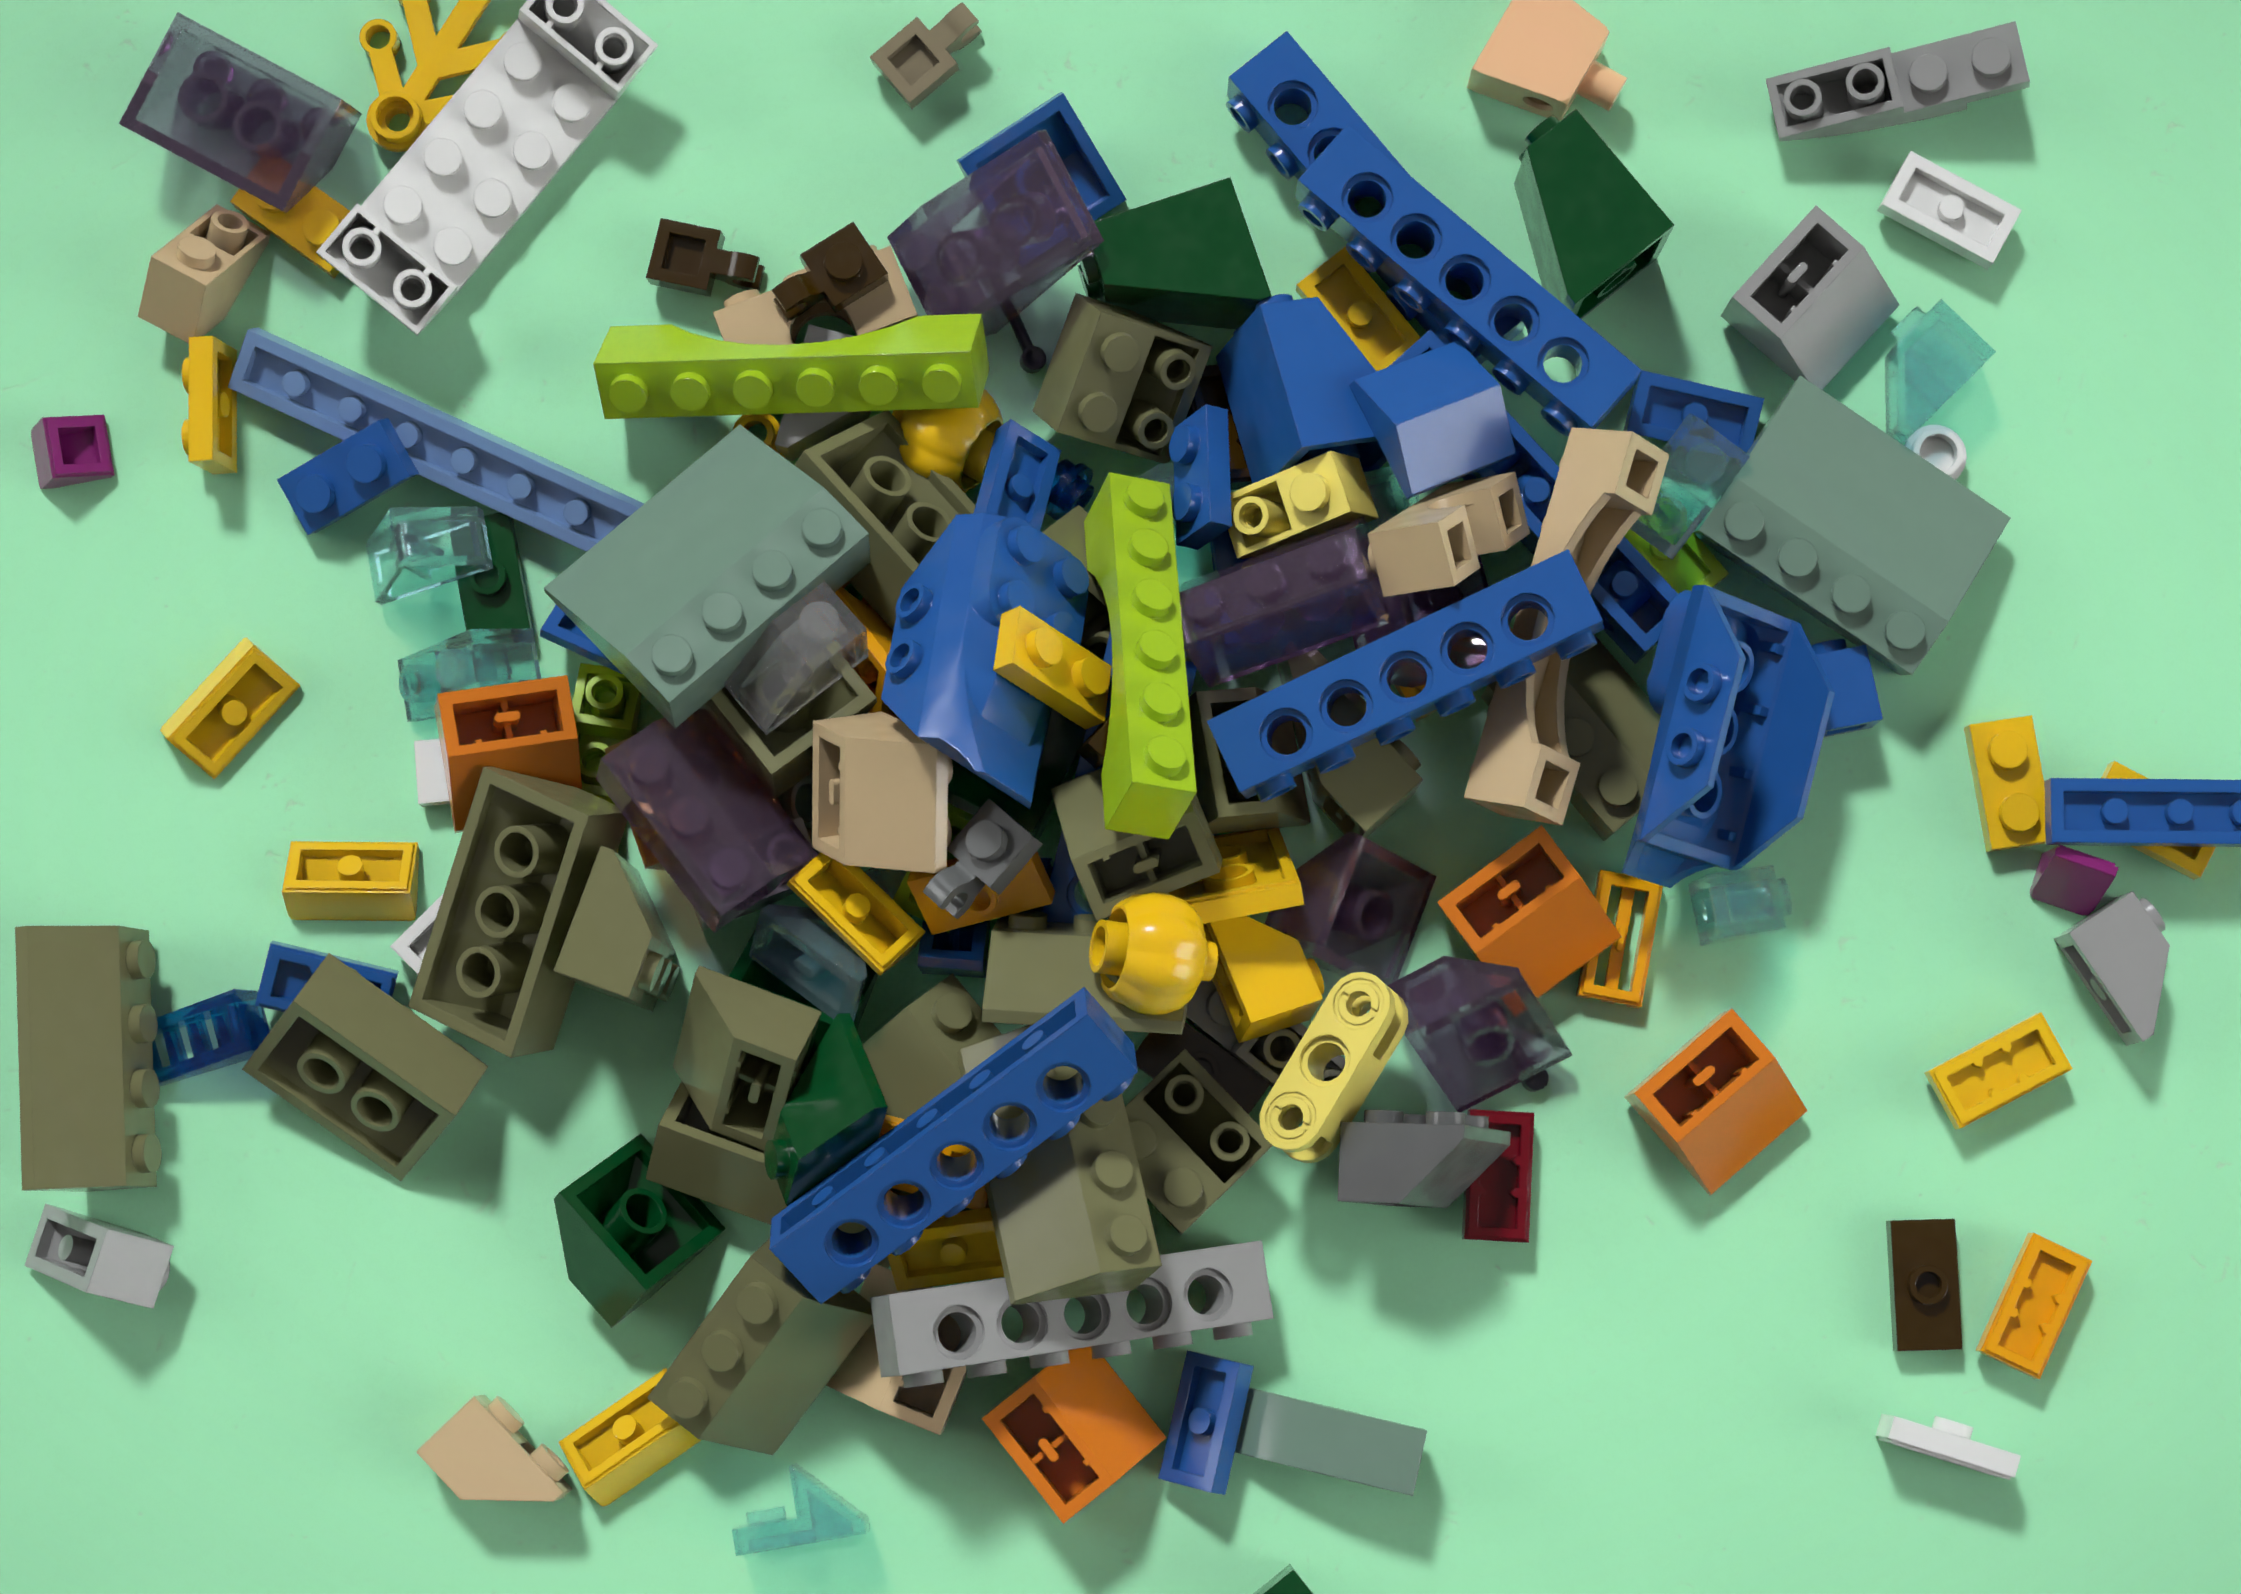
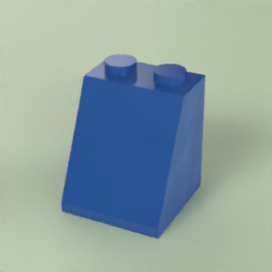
[1216,294,1387,484]

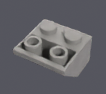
[1721,205,1899,390]

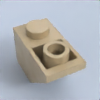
[138,204,271,344]
[416,1395,572,1502]

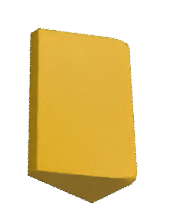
[160,637,301,779]
[282,841,419,921]
[787,852,925,976]
[559,1368,701,1507]

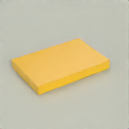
[1168,828,1304,924]

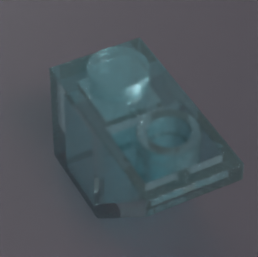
[1630,413,1750,560]
[397,628,541,722]

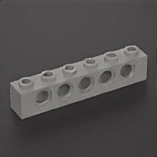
[870,1240,1274,1388]

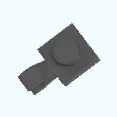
[923,798,1043,919]

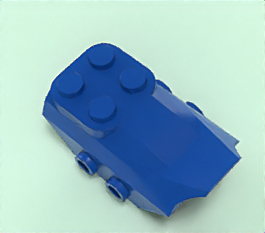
[881,513,1089,809]
[1622,585,1835,888]

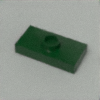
[447,512,535,649]

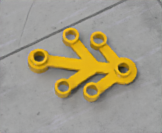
[359,0,507,152]

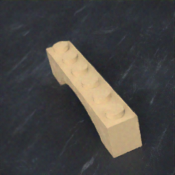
[1464,427,1670,826]

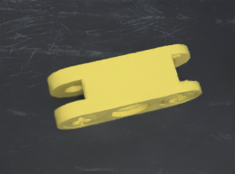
[1259,972,1408,1163]

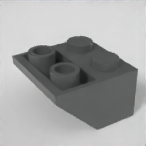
[1338,1110,1511,1208]

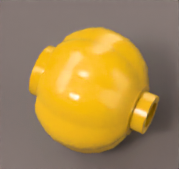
[892,389,1003,493]
[1089,892,1218,1015]

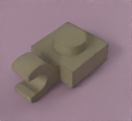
[870,2,982,109]

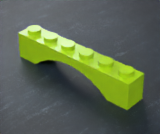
[593,313,990,419]
[1084,472,1197,840]

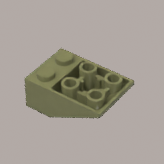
[1277,636,1423,848]

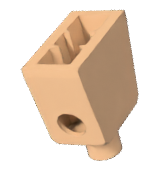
[1467,0,1627,121]

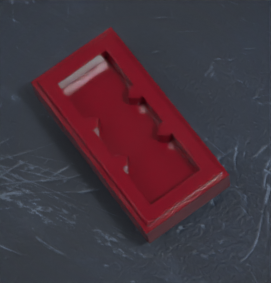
[1462,1109,1534,1243]

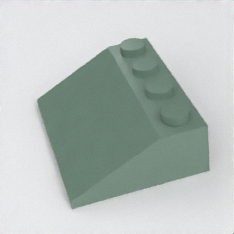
[1693,375,2011,675]
[544,425,871,729]

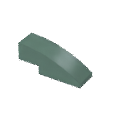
[1235,1388,1427,1496]

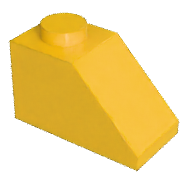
[1203,916,1324,1043]

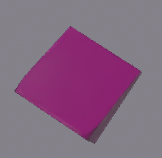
[31,415,114,489]
[2030,845,2119,916]

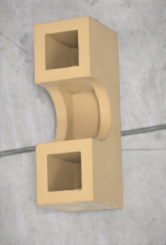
[713,245,918,345]
[1368,472,1530,597]

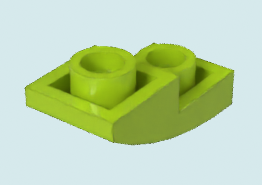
[572,663,642,807]

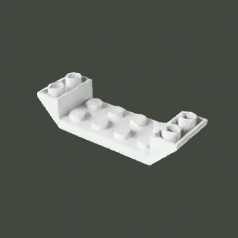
[316,0,658,335]

